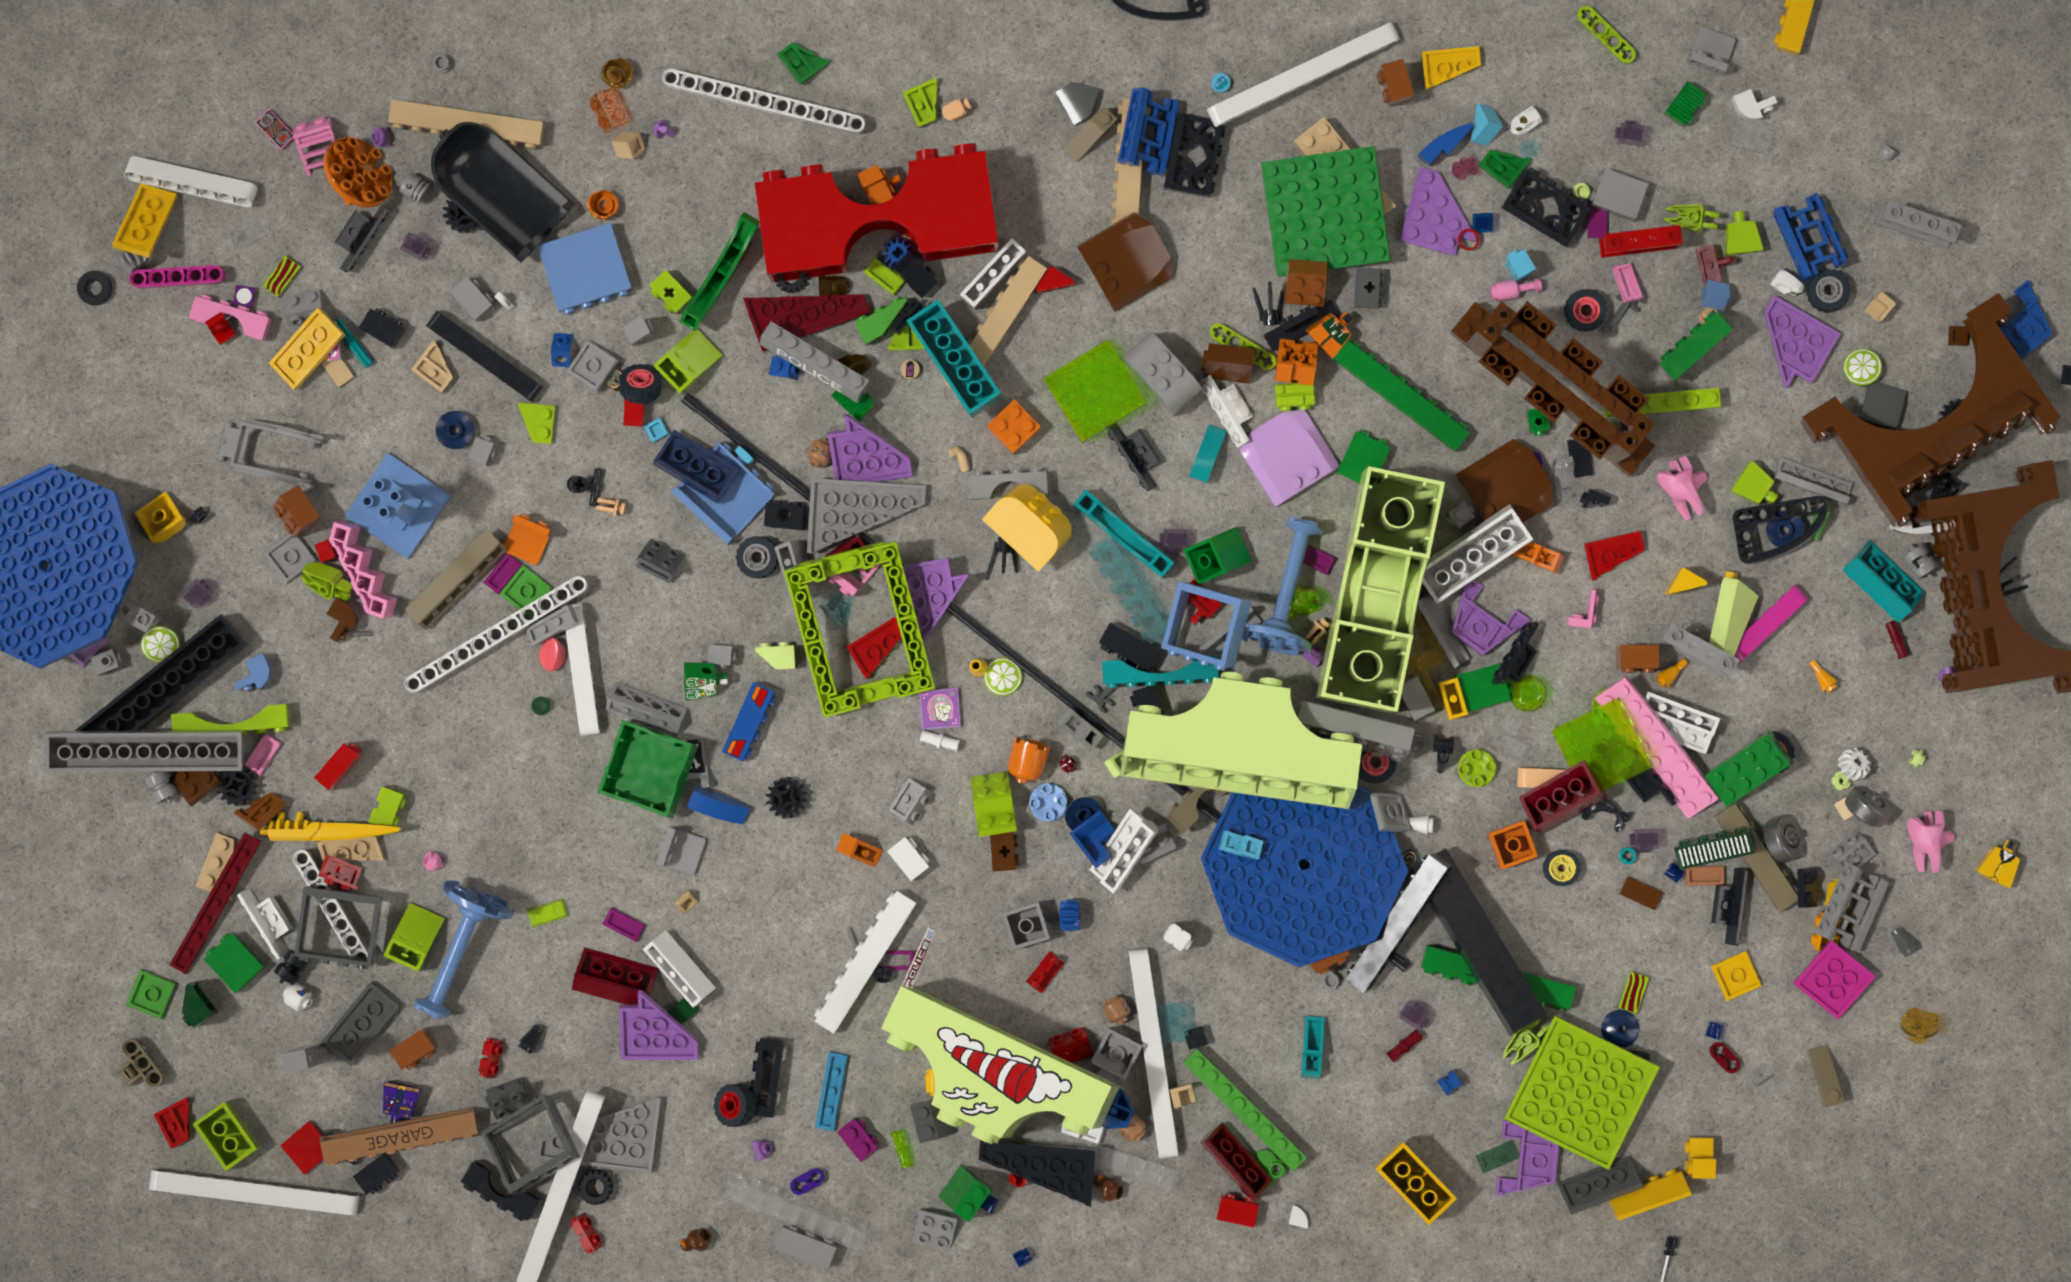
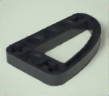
[1111,0,1206,21]
[1733,496,1827,564]

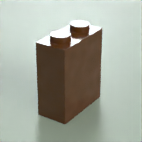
[1201,343,1255,384]

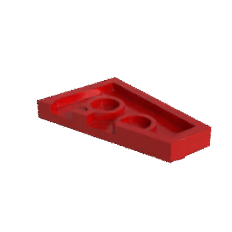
[1583,530,1644,581]
[846,617,902,679]

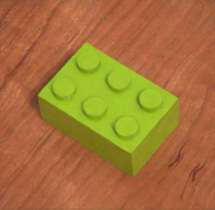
[193,1100,261,1171]

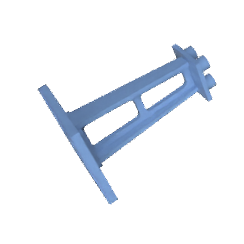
[345,453,451,559]

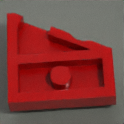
[154,1097,190,1149]

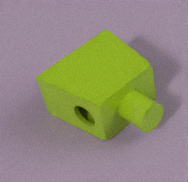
[1724,211,1763,256]
[1729,460,1778,505]

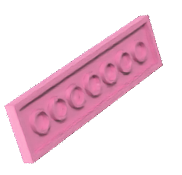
[1595,676,1719,819]

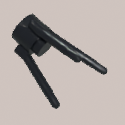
[1252,281,1284,326]
[985,537,1018,580]
[2000,557,2029,596]

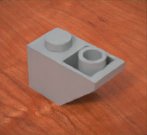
[623,316,655,346]

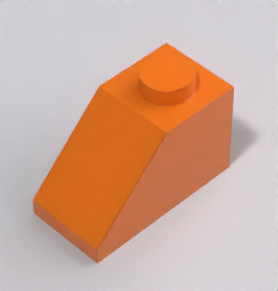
[836,833,883,868]

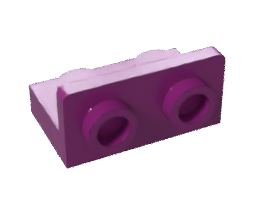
[837,1118,879,1162]

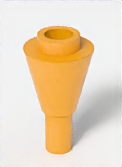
[1656,658,1688,688]
[1809,660,1838,693]

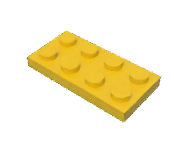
[112,183,177,258]
[269,308,346,390]

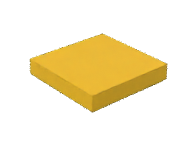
[1711,951,1762,1001]

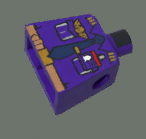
[383,1081,422,1123]

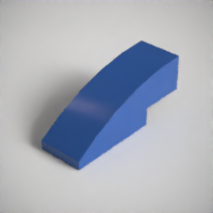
[1418,123,1474,166]
[687,786,751,825]

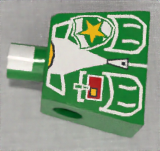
[684,662,727,701]

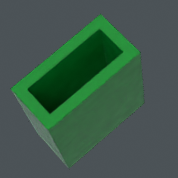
[1336,430,1391,487]
[1455,663,1513,712]
[203,933,266,993]

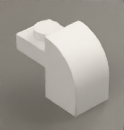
[1731,89,1778,121]

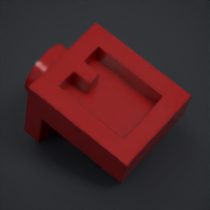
[205,312,236,345]

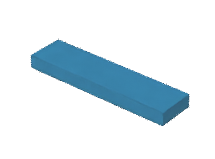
[815,1052,848,1131]

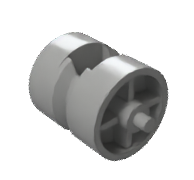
[1903,543,1938,578]
[144,771,179,804]

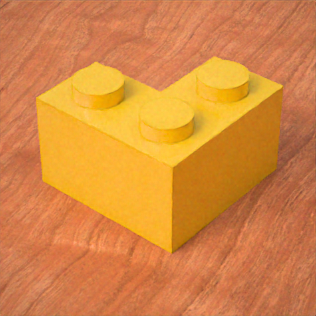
[1684,1137,1716,1179]

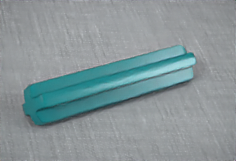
[335,318,373,368]

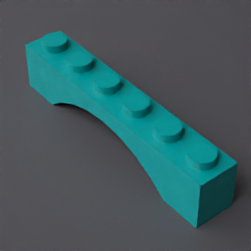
[1073,489,1174,579]
[1102,655,1219,688]

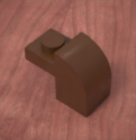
[326,597,358,643]

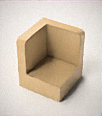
[611,131,646,159]
[1865,291,1896,323]
[1169,1083,1196,1108]

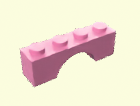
[189,295,272,341]

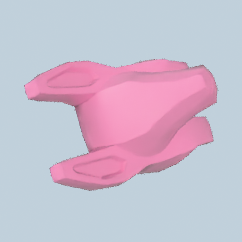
[1657,456,1708,520]
[1907,811,1955,873]

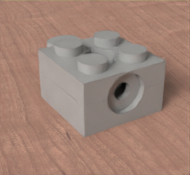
[1090,1028,1142,1082]

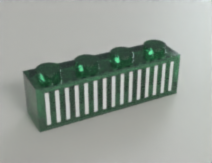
[1674,826,1757,870]

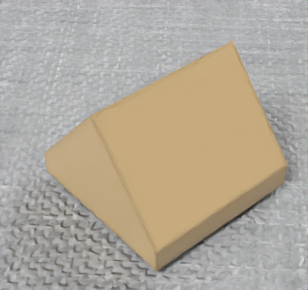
[674,890,699,914]

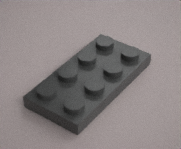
[321,982,401,1066]
[1557,1156,1643,1215]

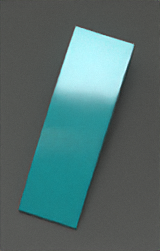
[1189,424,1227,484]
[1301,1016,1325,1079]

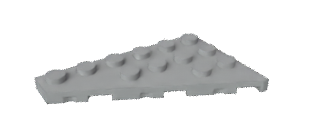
[807,478,926,554]
[537,1097,661,1173]

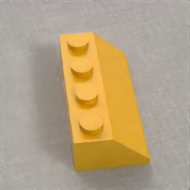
[1609,1168,1692,1220]

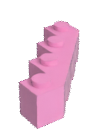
[329,520,397,619]

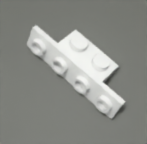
[1199,375,1253,448]
[237,888,293,960]

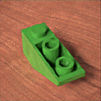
[855,296,907,345]

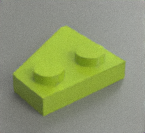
[902,77,937,128]
[888,311,925,351]
[518,402,556,444]

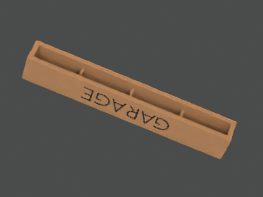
[320,1107,478,1166]

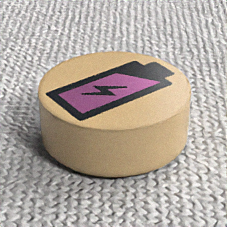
[901,360,920,379]

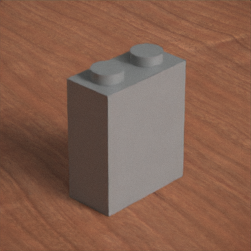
[1589,168,1649,222]

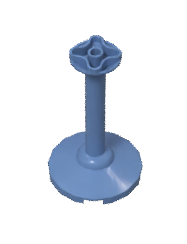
[1242,517,1323,655]
[414,880,515,1019]

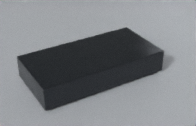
[1567,439,1592,478]

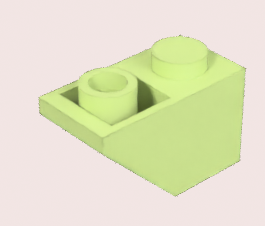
[755,642,796,670]

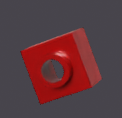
[314,539,338,563]

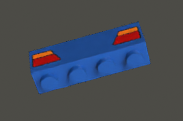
[722,682,776,762]

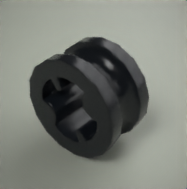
[189,506,208,525]

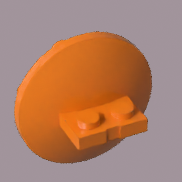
[323,137,393,208]

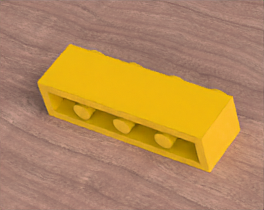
[1773,0,1814,55]

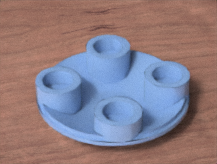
[1029,783,1068,822]

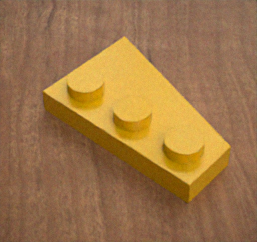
[1421,46,1481,90]

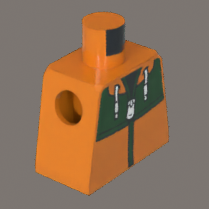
[1305,311,1353,359]

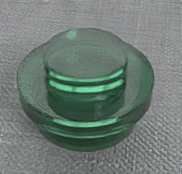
[531,696,551,716]

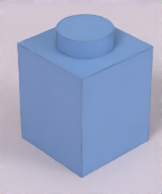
[1701,279,1732,311]

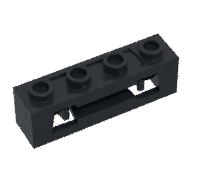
[750,1037,784,1118]

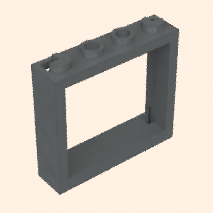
[294,886,383,969]
[482,1094,580,1195]

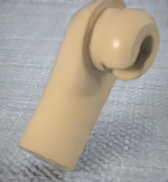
[948,446,970,472]

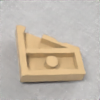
[411,341,454,393]

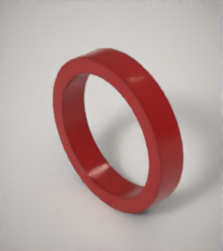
[1457,229,1479,251]

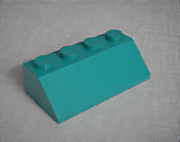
[1842,539,1925,622]

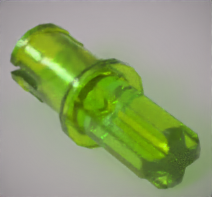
[891,1130,913,1169]

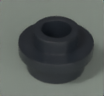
[873,966,893,983]

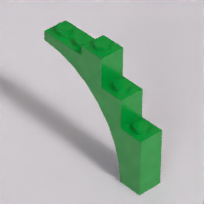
[679,212,760,332]

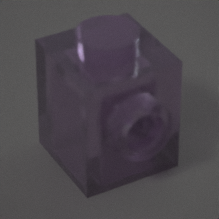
[1614,120,1644,147]
[400,232,432,261]
[1159,529,1187,553]
[180,579,212,609]
[1629,829,1658,853]
[1397,1001,1429,1030]

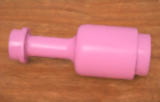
[1490,279,1542,301]

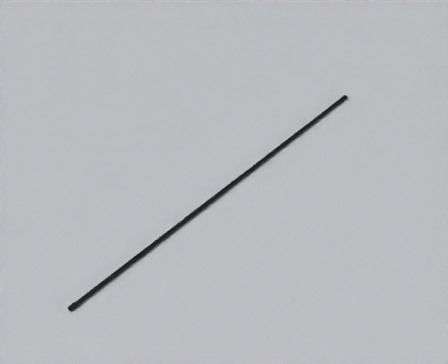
[681,393,1410,972]

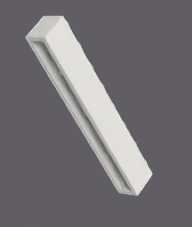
[814,891,917,1034]

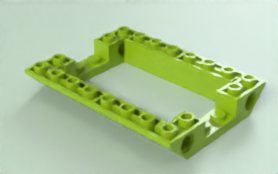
[784,541,935,718]

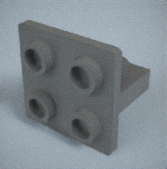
[636,538,684,584]
[485,1077,531,1120]

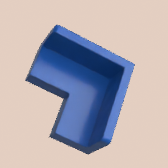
[1069,811,1115,868]

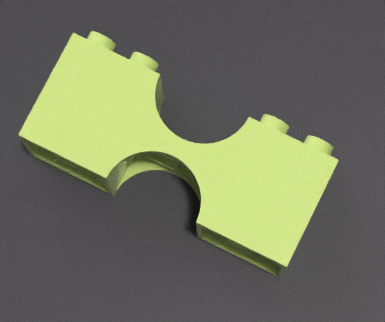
[1315,466,1445,713]

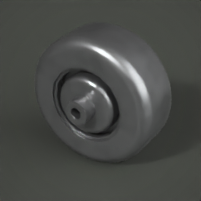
[1845,786,1892,827]
[1764,815,1804,863]

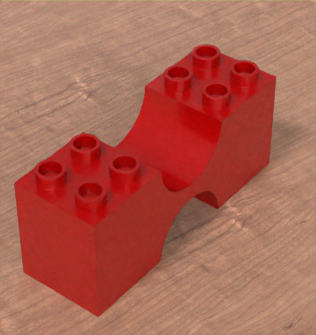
[754,143,999,283]

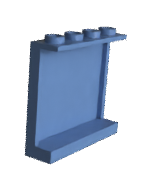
[538,222,633,315]
[671,442,775,545]

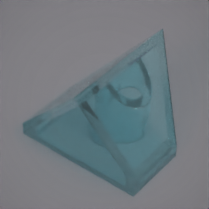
[819,586,854,632]

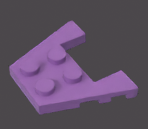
[1451,579,1530,656]
[1495,1120,1559,1195]

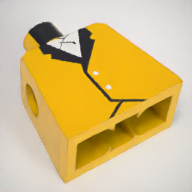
[1974,840,2020,888]

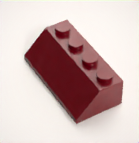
[1518,760,1608,834]
[572,947,658,1005]
[1200,1123,1273,1200]

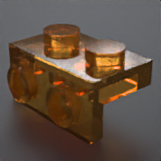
[589,88,631,133]

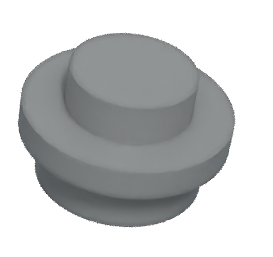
[432,54,451,73]
[1321,971,1340,990]

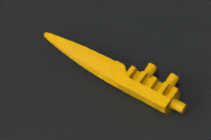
[260,812,401,841]

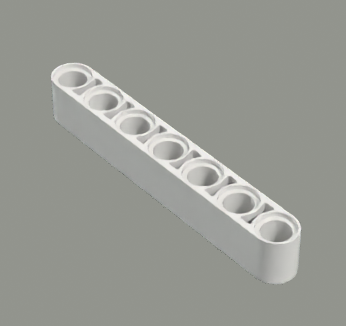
[124,156,258,207]
[563,603,600,736]
[293,850,368,965]

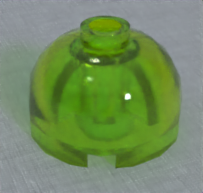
[1288,584,1323,619]
[1510,674,1547,713]

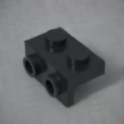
[1797,868,1817,908]

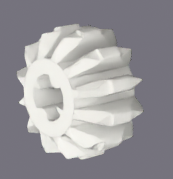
[1837,747,1871,781]

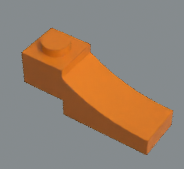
[1511,541,1564,574]

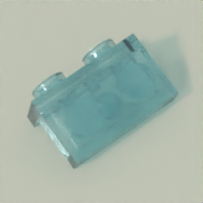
[1156,1002,1188,1044]

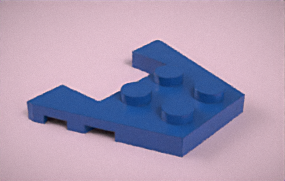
[2001,280,2052,360]

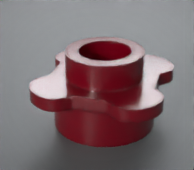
[1059,754,1077,773]

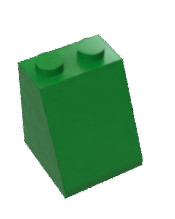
[1183,526,1252,585]
[938,1165,992,1222]

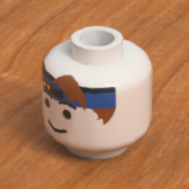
[283,983,312,1012]

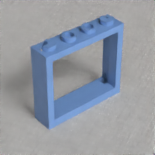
[1161,581,1251,671]

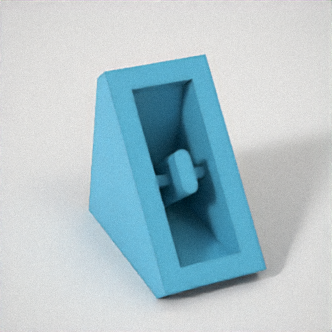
[1471,104,1503,146]

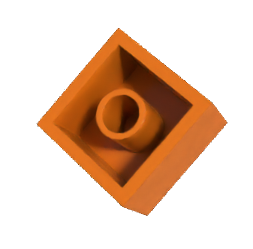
[987,399,1041,455]
[1486,820,1538,870]

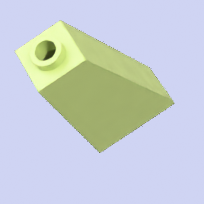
[1709,577,1759,656]

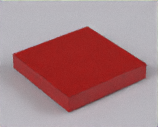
[280,1120,323,1175]

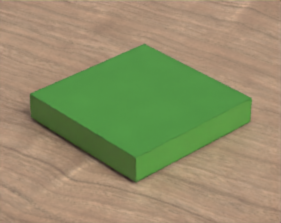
[499,565,553,618]
[126,969,177,1020]

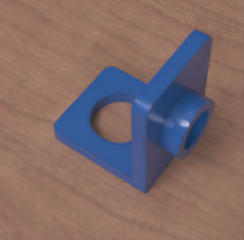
[551,333,573,367]

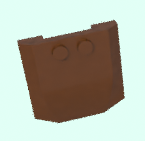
[1076,212,1172,312]
[1456,439,1553,522]

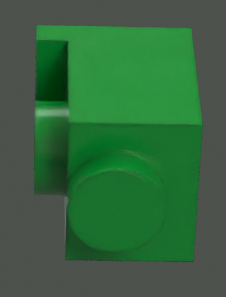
[1525,409,1550,437]

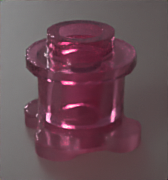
[1452,157,1477,180]

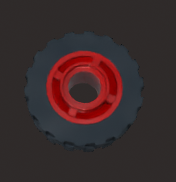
[714,1084,756,1127]

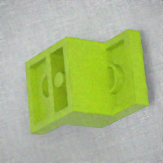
[970,771,1017,837]

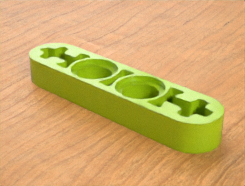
[1577,6,1636,64]
[1210,323,1276,371]

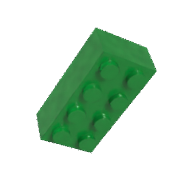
[1659,309,1735,381]
[1704,730,1792,807]

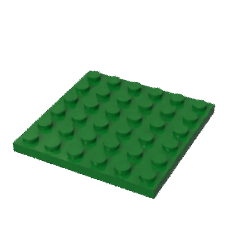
[1261,146,1391,276]

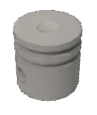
[399,172,431,204]

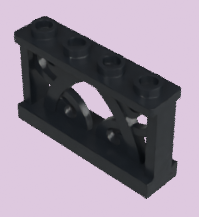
[1163,112,1226,198]
[1501,167,1591,247]

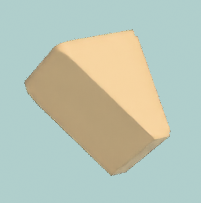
[1833,794,1853,820]

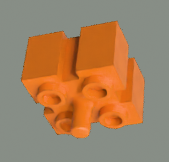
[856,165,901,205]
[1275,339,1318,386]

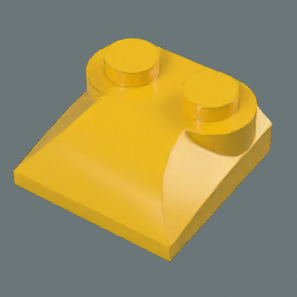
[135,491,186,544]

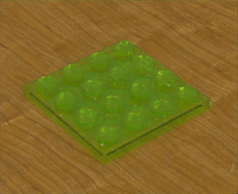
[1043,339,1148,444]
[1551,697,1654,790]

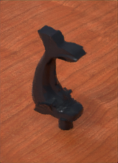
[1580,798,1632,833]

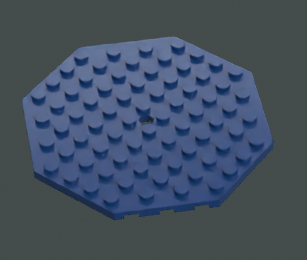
[0,464,139,669]
[1201,785,1408,968]

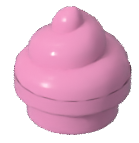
[423,852,443,871]

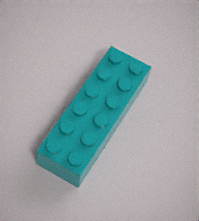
[906,299,1004,418]

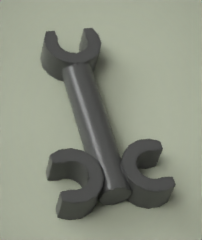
[1601,295,1645,337]
[1086,684,1121,713]

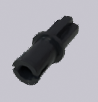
[891,299,923,334]

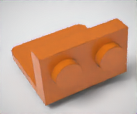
[504,513,552,565]

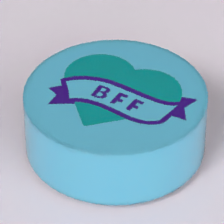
[1211,73,1230,93]

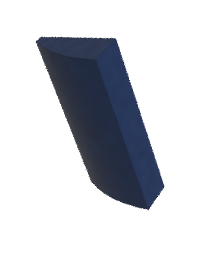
[653,430,739,504]

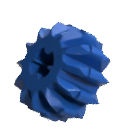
[882,237,914,268]
[1059,899,1081,932]

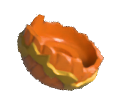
[587,190,619,220]

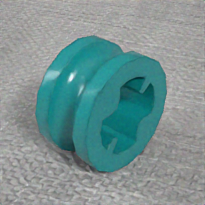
[1619,847,1637,864]

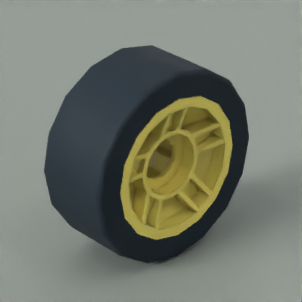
[1543,850,1580,886]

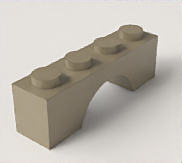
[1166,787,1226,834]

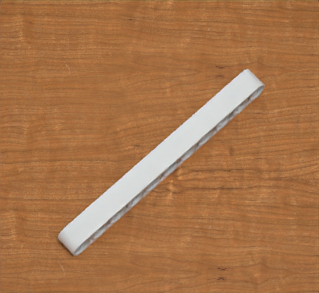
[1207,22,1400,127]
[662,69,866,134]
[404,576,589,693]
[1128,948,1178,1159]
[516,1090,605,1282]
[149,1169,359,1215]

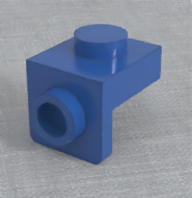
[769,356,801,380]

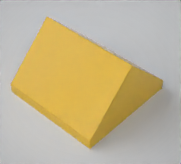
[1664,567,1707,596]

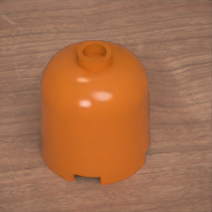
[1007,736,1051,784]

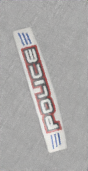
[901,928,935,987]

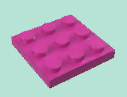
[1793,940,1876,1019]

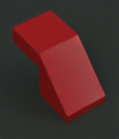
[623,399,644,427]

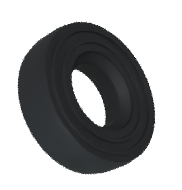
[77,271,112,306]

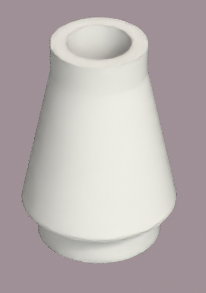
[1407,816,1434,835]

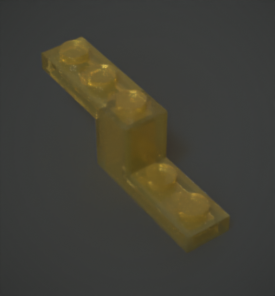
[1409,610,1448,709]

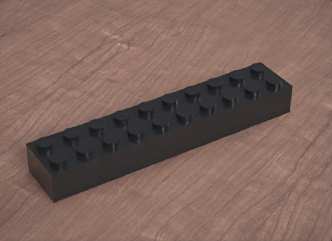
[75,614,248,731]
[1410,848,1546,1036]

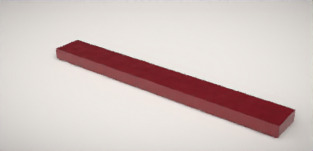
[169,832,262,974]

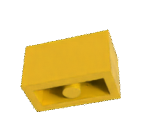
[1437,678,1468,720]

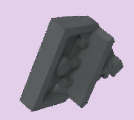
[1056,82,1101,125]

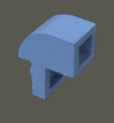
[234,653,272,692]

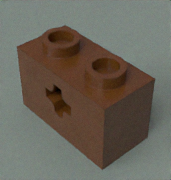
[990,832,1019,872]

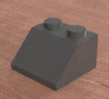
[910,1099,957,1143]

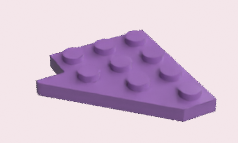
[1399,167,1476,256]
[1764,295,1841,388]
[828,414,912,482]
[903,557,969,640]
[619,990,698,1060]

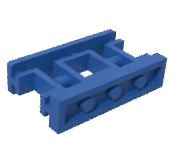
[1117,87,1179,175]
[1773,193,1848,283]

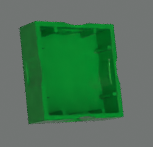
[597,720,698,818]

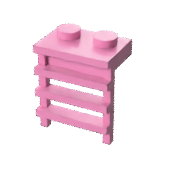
[293,116,336,176]
[826,563,882,597]

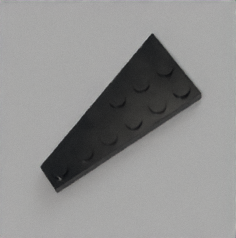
[979,1140,1096,1207]

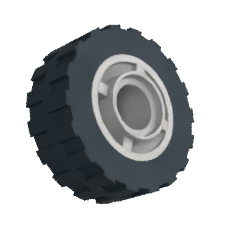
[1806,269,1851,313]
[736,536,779,579]

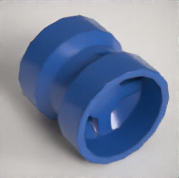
[1436,1070,1463,1096]

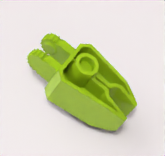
[1664,204,1720,234]
[301,562,353,600]
[1503,1019,1549,1065]

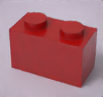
[1216,1193,1259,1228]

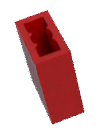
[314,743,364,790]

